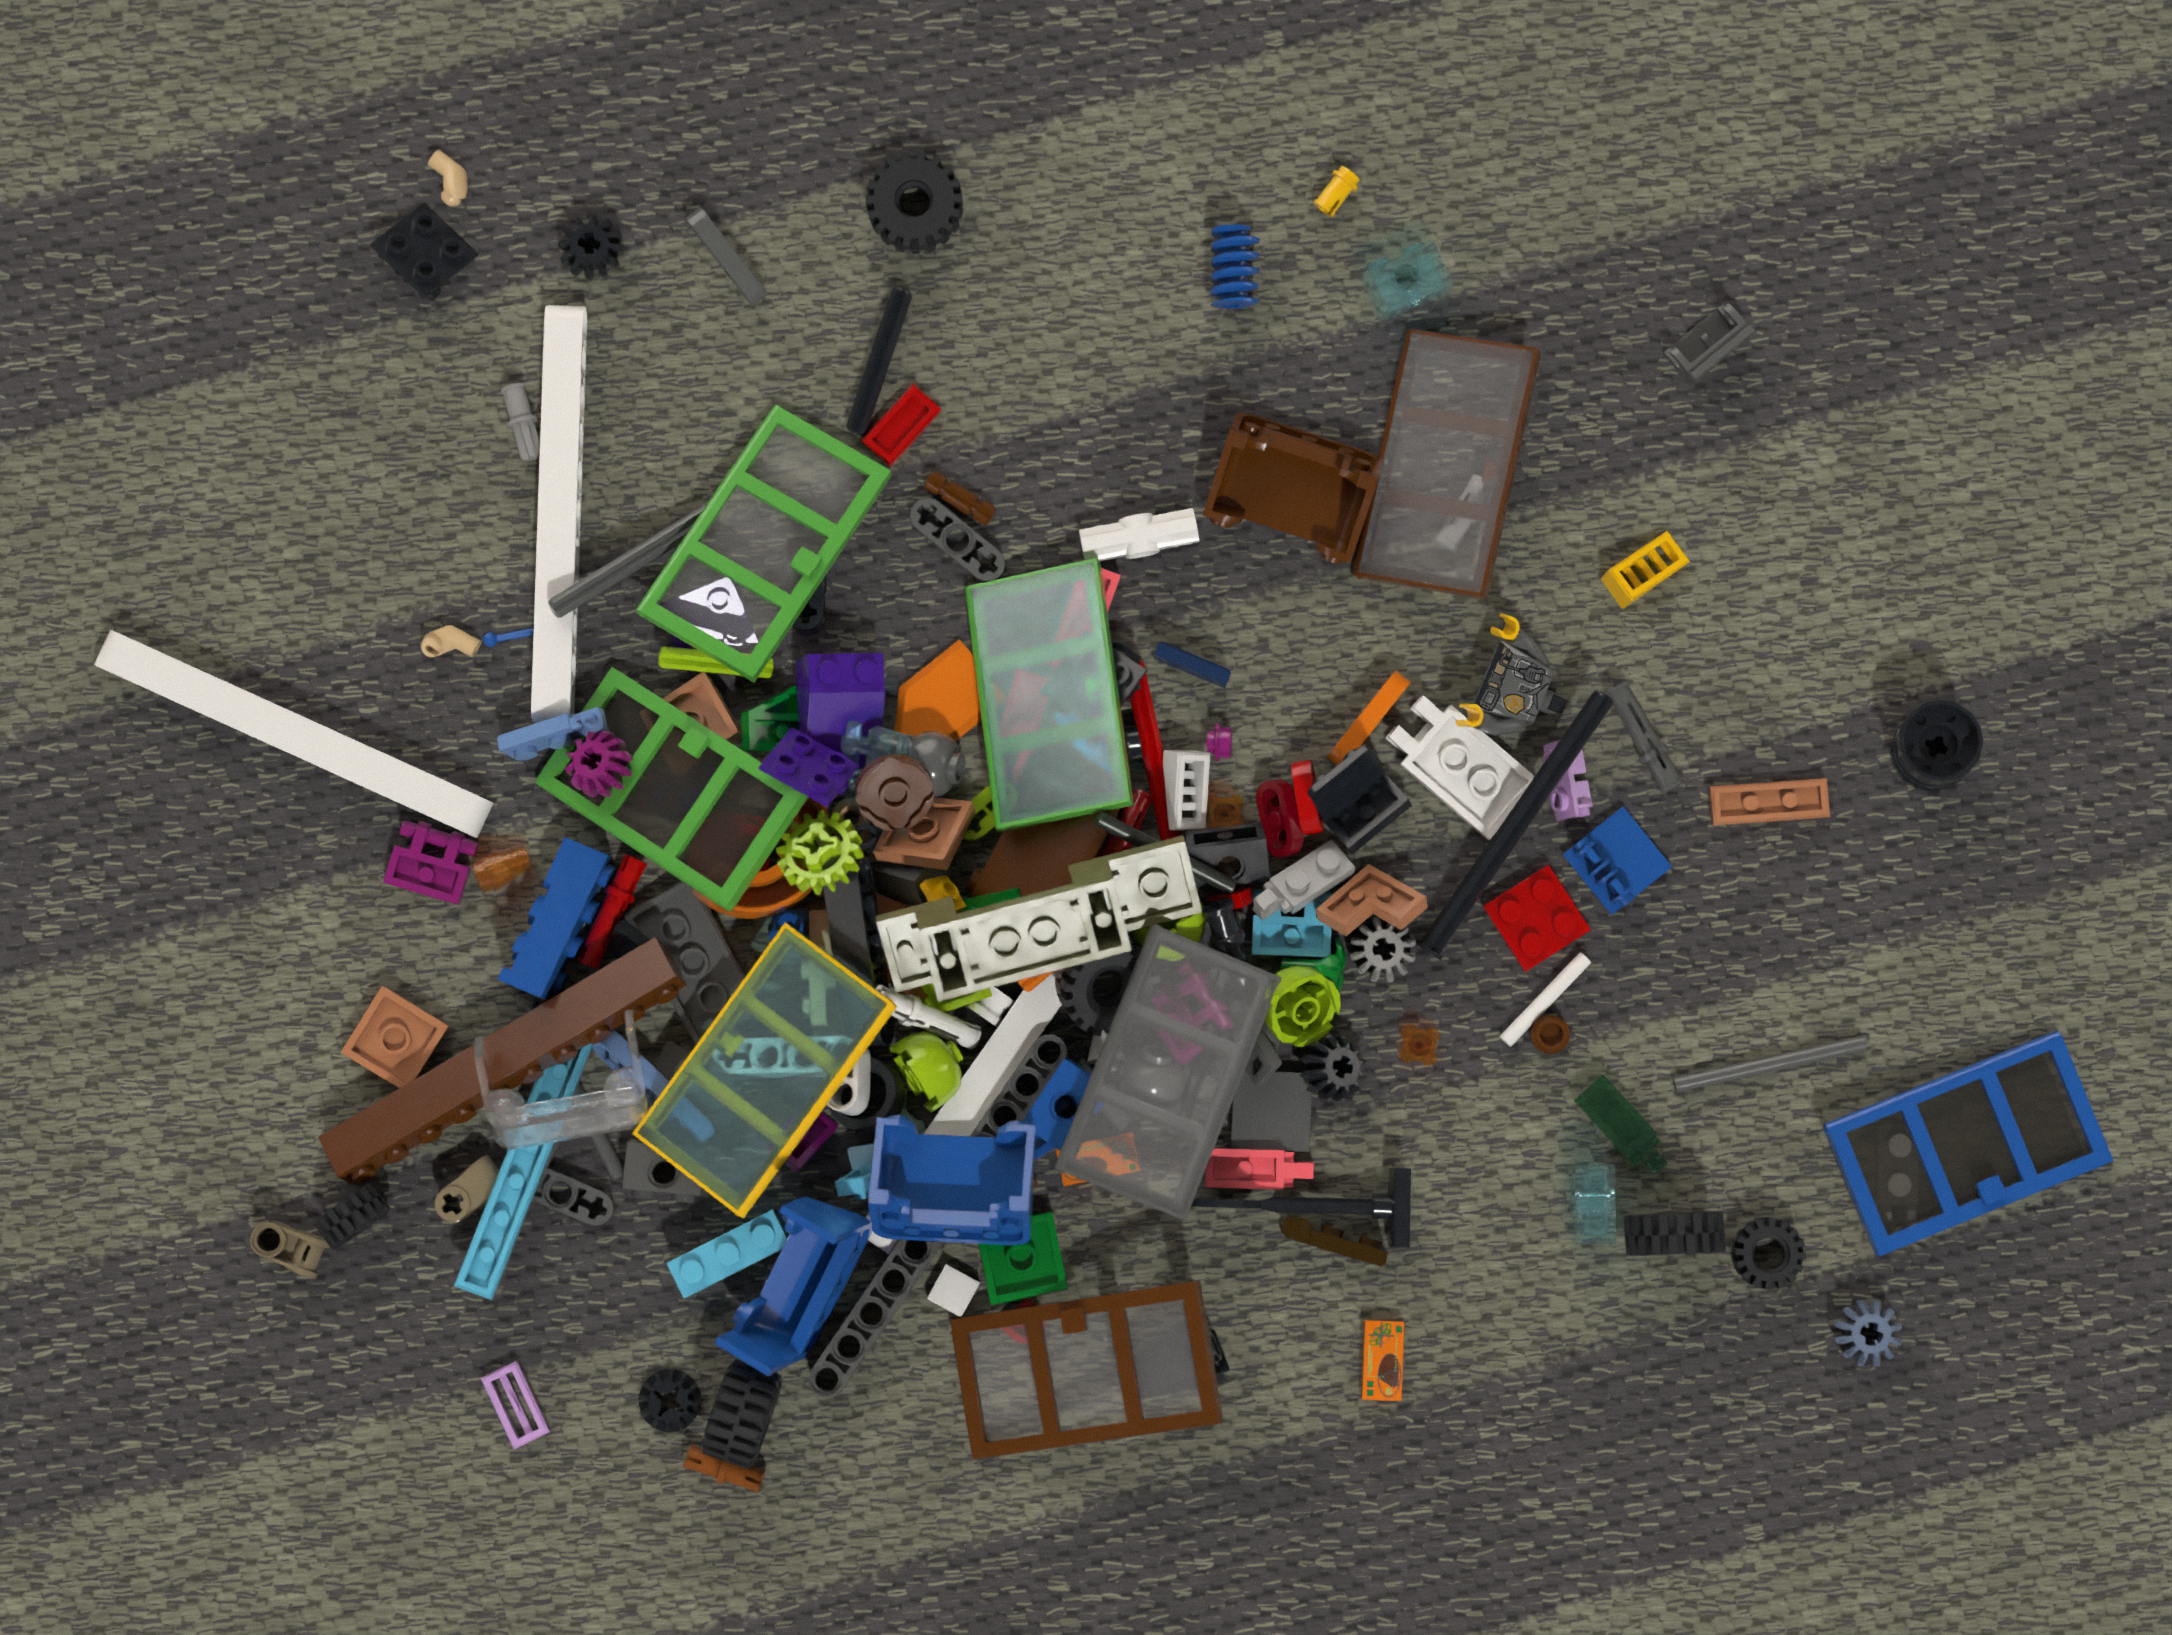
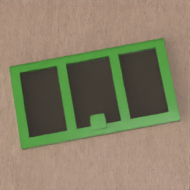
[536,667,808,912]

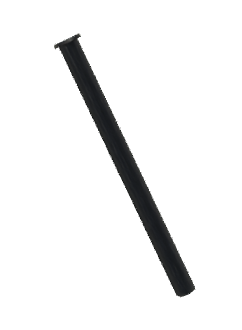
[1415,690,1614,960]

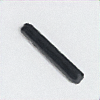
[847,287,912,435]

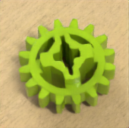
[776,810,864,895]

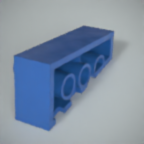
[497,837,615,1000]

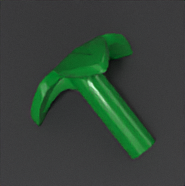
[1281,936,1346,992]

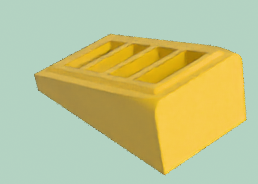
[1601,531,1690,609]

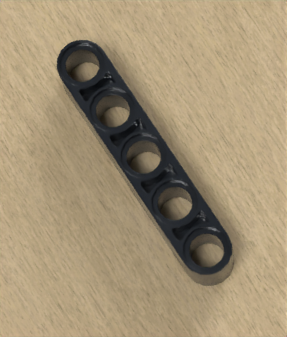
[823,857,894,1046]

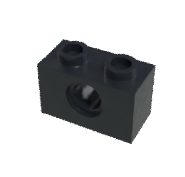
[1185,822,1270,892]

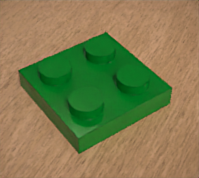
[979,1212,1068,1306]

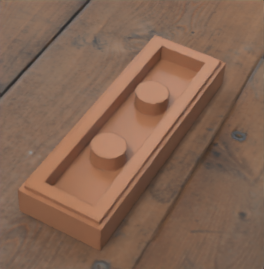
[1709,778,1830,826]

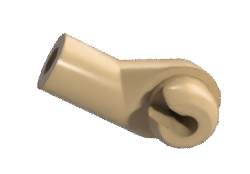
[428,150,468,206]
[421,625,481,658]

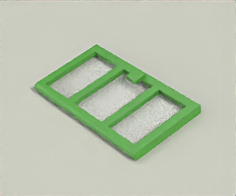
[635,405,891,683]

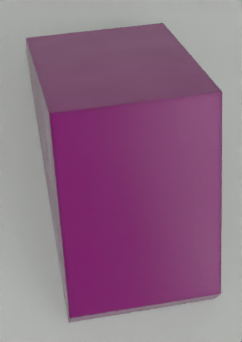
[766,1102,839,1173]

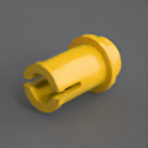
[1313,166,1360,218]

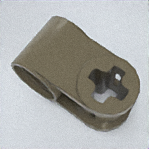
[435,1154,500,1223]
[250,1221,329,1279]

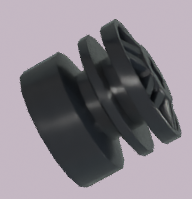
[1890,700,1983,792]

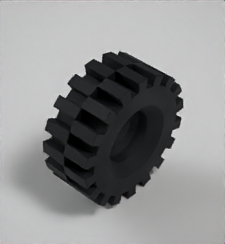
[866,151,963,254]
[1055,937,1160,1037]
[1624,1211,1726,1256]

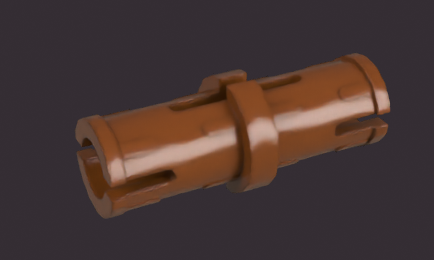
[683,1444,766,1493]

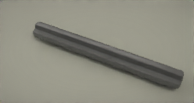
[548,503,718,618]

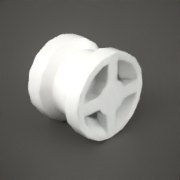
[967,987,1015,1027]

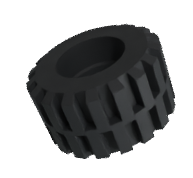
[702,1359,782,1469]

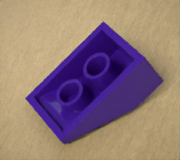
[795,653,885,775]

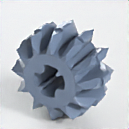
[1834,1300,1902,1367]

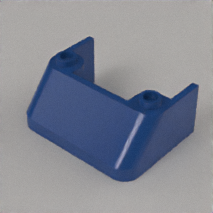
[715,1197,873,1376]

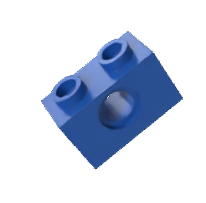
[1022,1058,1108,1151]

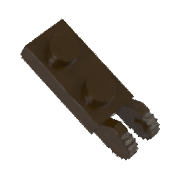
[1280,1216,1389,1267]

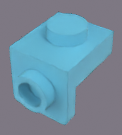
[835,1142,874,1200]

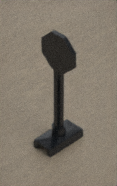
[1191,1168,1411,1248]

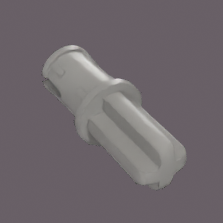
[501,383,540,461]

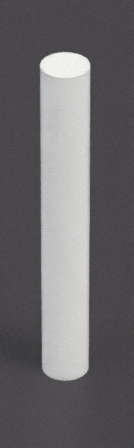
[1499,952,1591,1047]

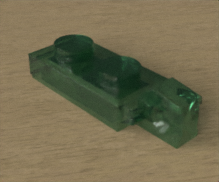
[1573,1075,1668,1174]

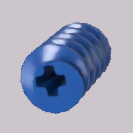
[1210,225,1260,309]

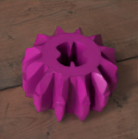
[564,731,634,797]

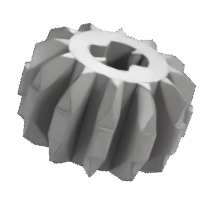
[1350,917,1416,983]

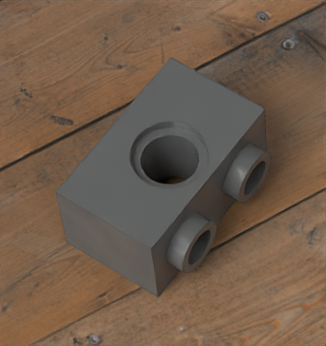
[622,1141,709,1203]

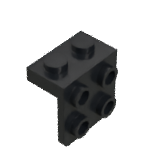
[1307,744,1412,854]

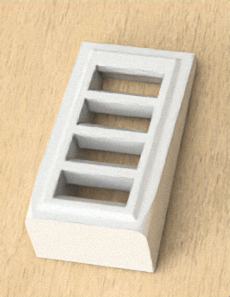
[1163,750,1210,830]

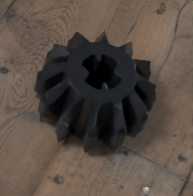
[558,214,625,281]
[1299,1035,1367,1102]

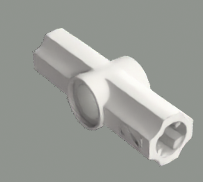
[1079,508,1199,561]

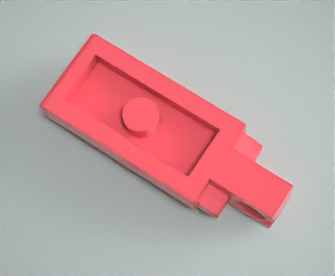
[1205,1147,1314,1190]

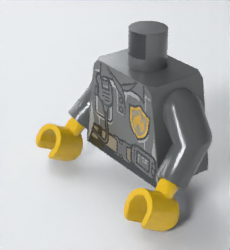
[1455,613,1568,736]

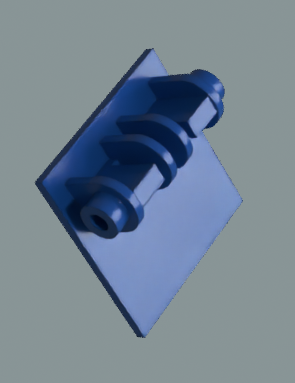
[1563,806,1672,915]

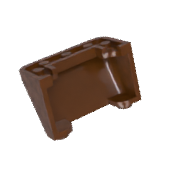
[1203,413,1383,564]
[966,762,1123,898]

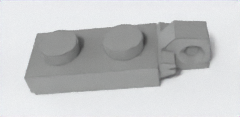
[1253,839,1355,921]

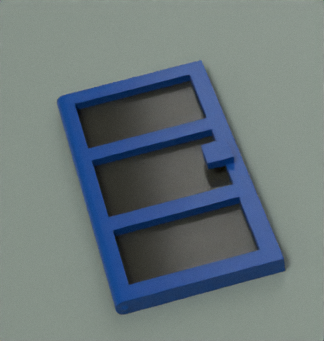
[1823,1030,2114,1257]

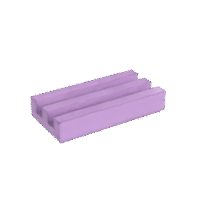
[481,1360,551,1449]

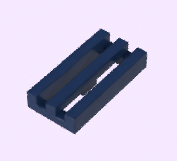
[1154,641,1231,689]

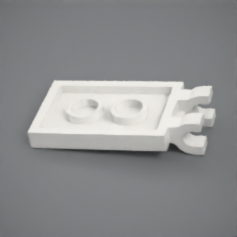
[1385,696,1535,840]

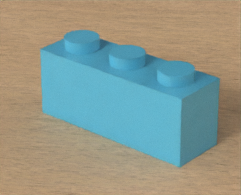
[666,1209,789,1298]

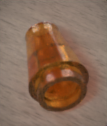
[471,846,532,893]

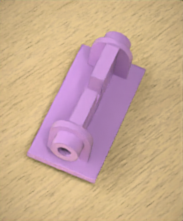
[1543,740,1593,821]

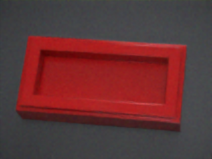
[861,384,942,468]

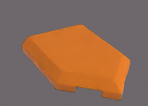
[893,639,1008,743]

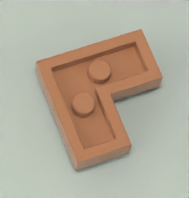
[1316,864,1428,936]

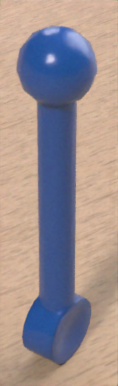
[483,628,534,647]

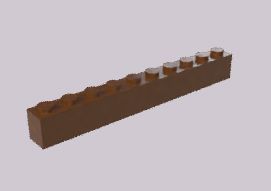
[318,937,687,1184]

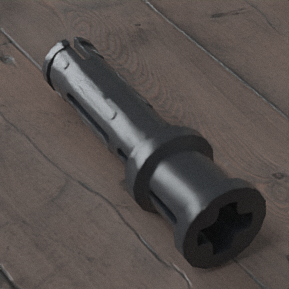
[1202,898,1256,1008]

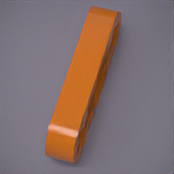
[1326,670,1411,766]

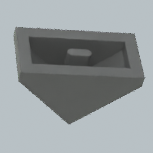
[871,861,953,906]

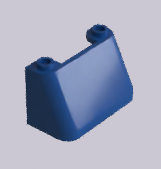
[868,1115,1036,1245]

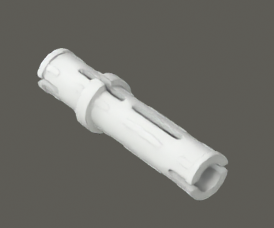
[870,985,981,1050]

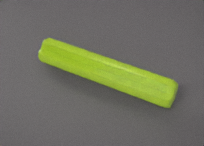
[658,646,774,678]

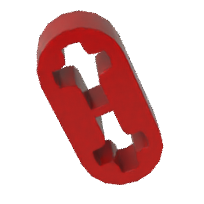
[1291,759,1324,835]

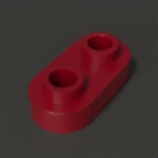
[1256,779,1303,857]

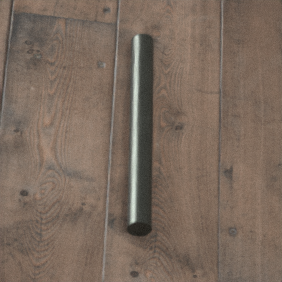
[1094,811,1236,894]

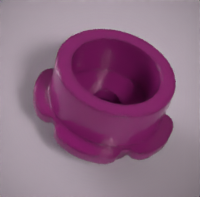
[1207,723,1232,762]

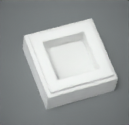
[927,1264,980,1317]

